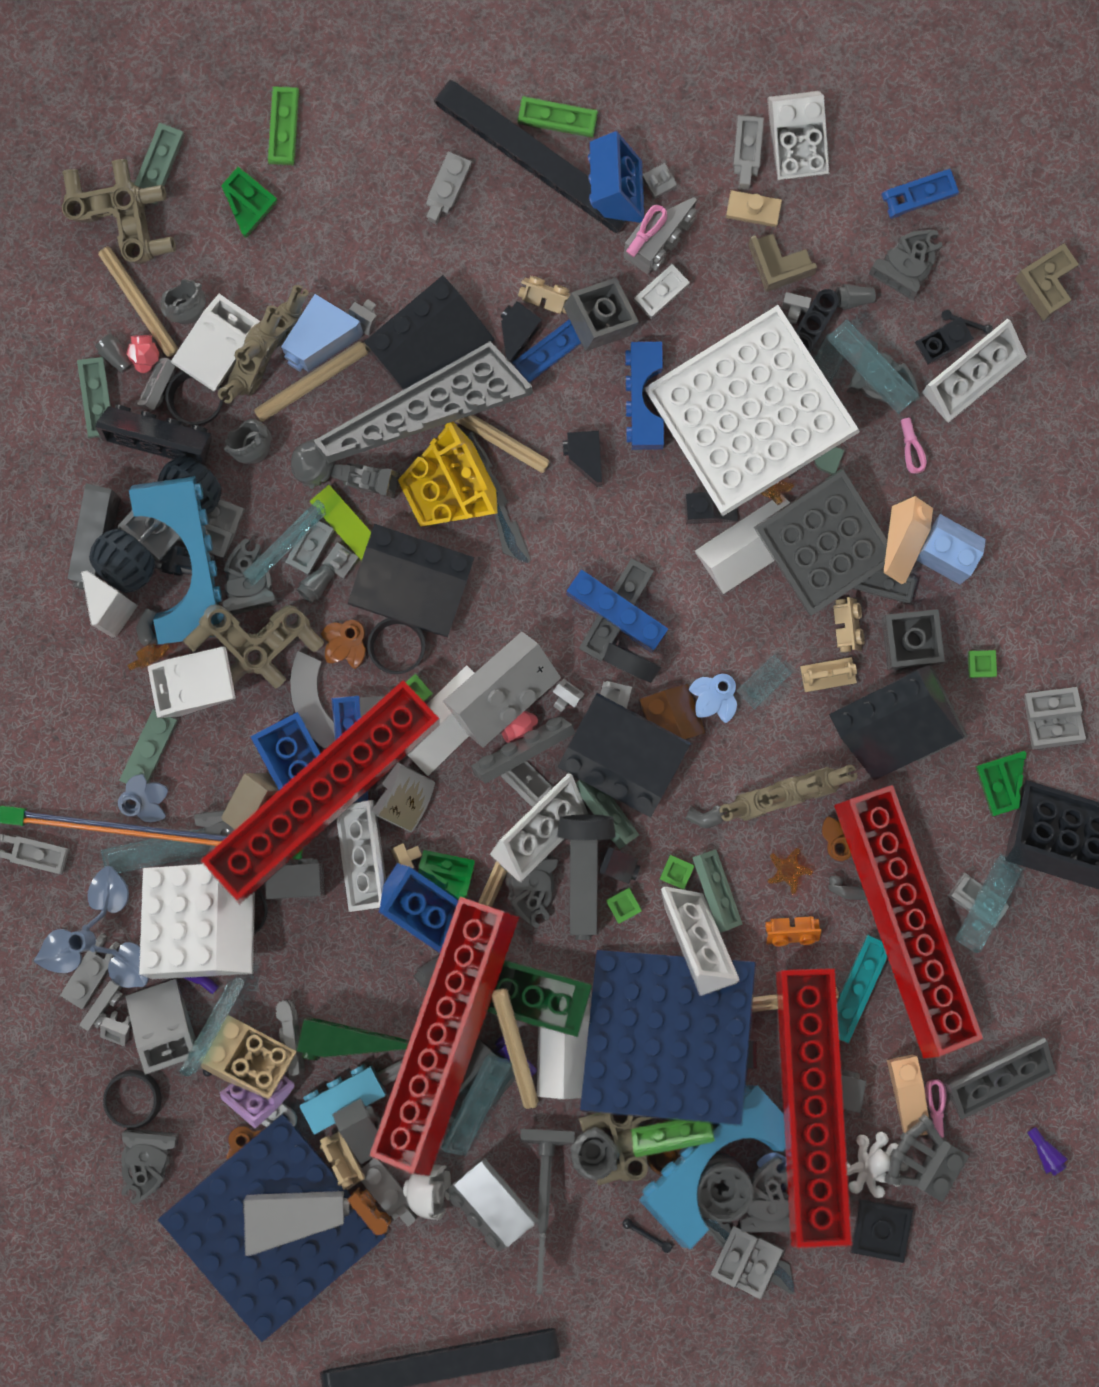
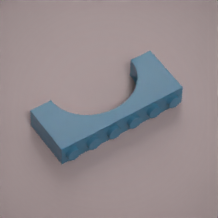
[129,476,224,645]
[639,1085,786,1249]

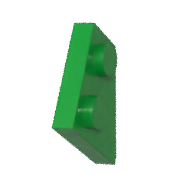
[221,167,278,238]
[975,751,1026,817]
[418,850,475,900]

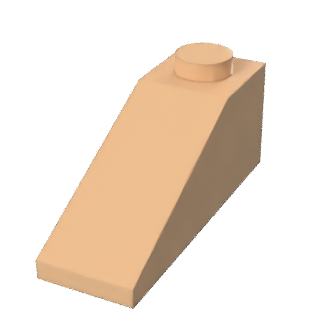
[883,496,933,584]
[887,1054,929,1136]

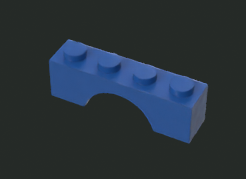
[625,342,664,450]
[566,569,668,653]

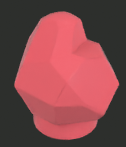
[126,335,159,373]
[501,711,538,743]

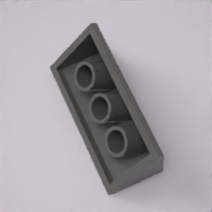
[943,1036,1056,1120]

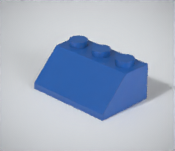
[588,131,644,223]
[250,712,320,790]
[379,863,458,953]

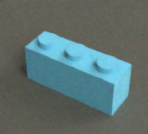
[300,1064,387,1134]

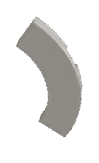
[290,651,335,749]

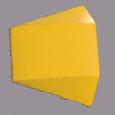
[398,422,498,527]

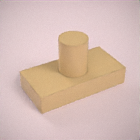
[726,190,782,227]

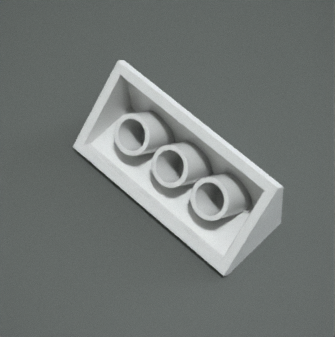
[922,319,1027,422]
[695,494,790,594]
[82,571,138,637]
[407,665,474,776]
[490,773,588,882]
[336,800,386,912]
[661,886,739,996]
[537,990,592,1099]

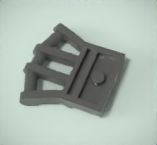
[884,1114,969,1202]

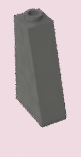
[67,483,121,590]
[570,840,597,940]

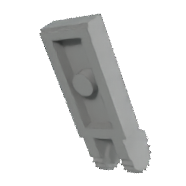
[0,834,70,875]
[60,933,121,1009]
[275,1000,305,1076]

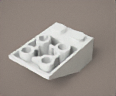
[768,91,829,180]
[171,294,260,392]
[148,647,236,718]

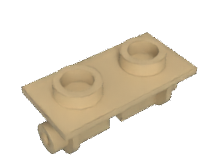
[518,276,570,315]
[833,597,865,653]
[800,657,857,692]
[320,1132,365,1190]

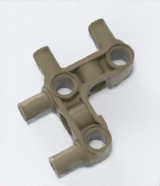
[62,159,176,264]
[218,285,309,403]
[183,604,324,689]
[720,764,857,821]
[579,1113,651,1186]

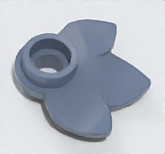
[118,774,168,822]

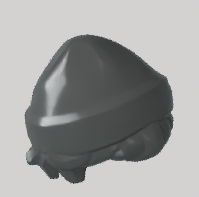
[160,279,206,325]
[224,418,272,464]
[291,439,336,489]
[570,1127,620,1181]

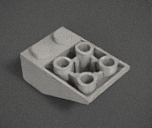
[623,197,697,275]
[125,979,201,1074]

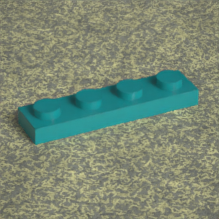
[837,935,887,1044]

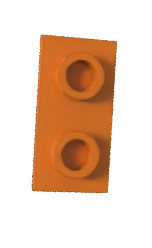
[765,916,821,947]

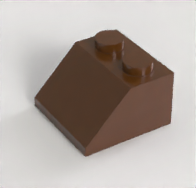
[639,684,706,740]

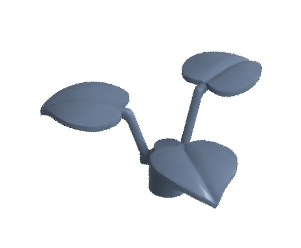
[34,866,149,988]

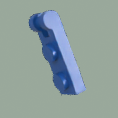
[881,169,959,219]

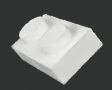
[634,264,690,319]

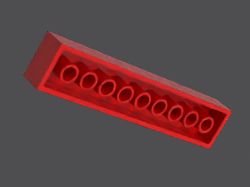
[200,680,440,905]
[834,785,983,1059]
[370,897,519,1177]
[776,969,851,1248]

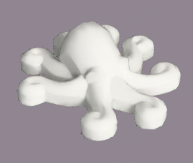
[846,1132,909,1198]

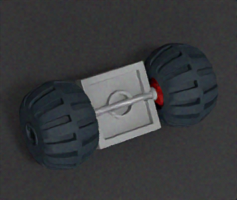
[89,456,221,593]

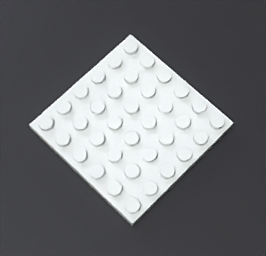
[644,305,859,516]

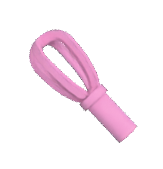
[626,205,667,257]
[901,418,927,473]
[924,1079,946,1138]

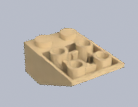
[199,1014,297,1100]

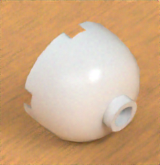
[403,1164,451,1220]

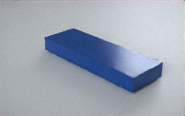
[512,319,581,383]

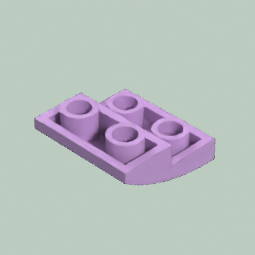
[220,1075,294,1128]

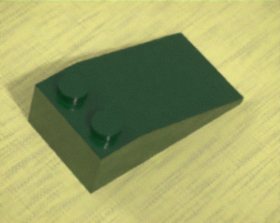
[487,960,592,1037]
[297,1017,410,1061]

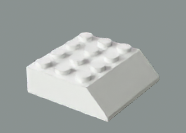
[139,864,255,979]

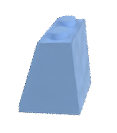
[281,294,364,372]
[917,514,986,585]

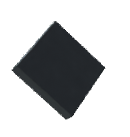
[850,1199,913,1263]

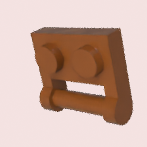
[347,1187,391,1235]

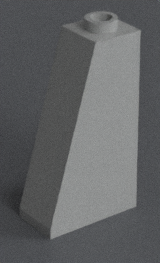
[244,1191,349,1255]

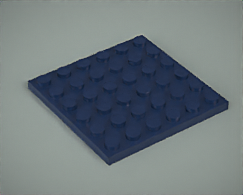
[580,950,756,1126]
[158,1113,386,1342]

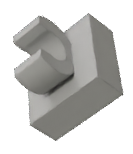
[643,163,677,200]
[781,292,811,324]
[348,300,377,336]
[322,542,359,579]
[553,679,585,712]
[100,1011,131,1047]

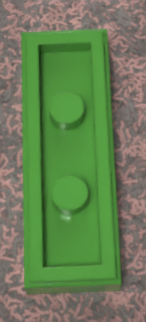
[268,87,299,165]
[517,96,598,138]
[631,1120,715,1157]

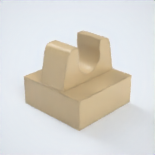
[391,844,422,869]

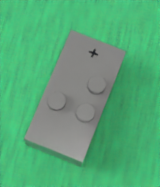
[443,632,561,747]

